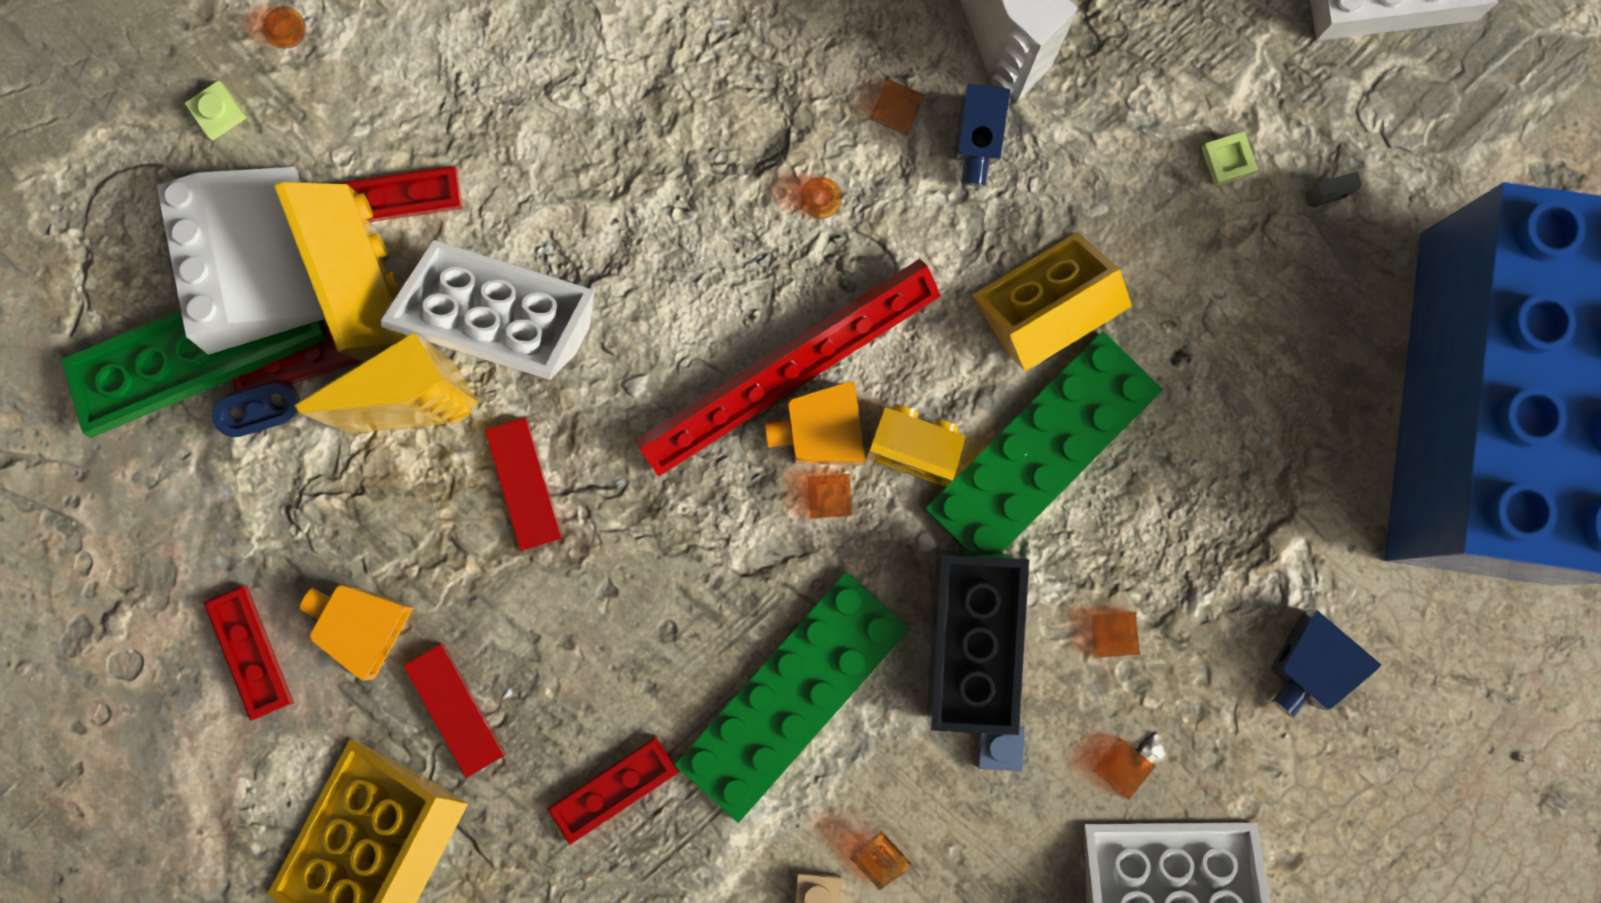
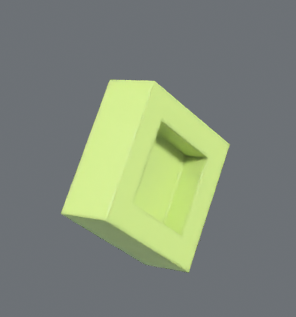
[185,80,247,141]
[1201,131,1258,187]

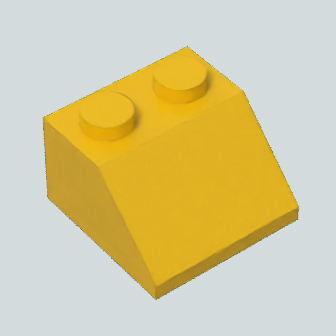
[866,404,966,487]

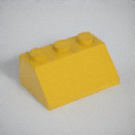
[972,232,1132,371]

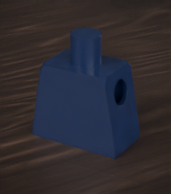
[954,84,1011,187]
[1271,610,1382,718]

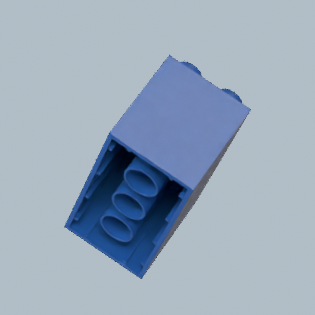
[1384,182,1601,586]

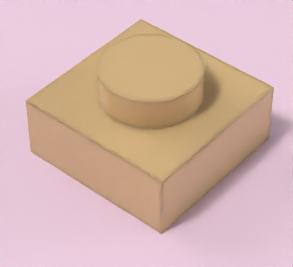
[795,872,841,903]

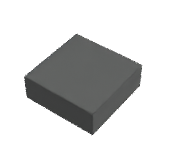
[1305,171,1362,208]

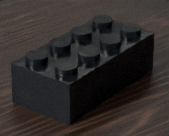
[927,550,1030,735]

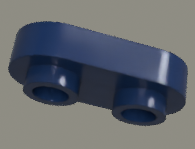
[212,380,300,437]

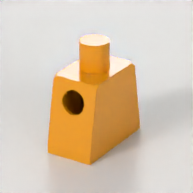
[765,381,865,466]
[300,584,414,681]

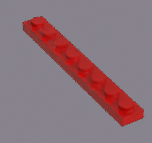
[635,258,941,477]

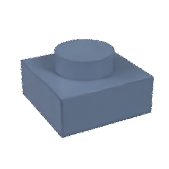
[977,727,1024,772]

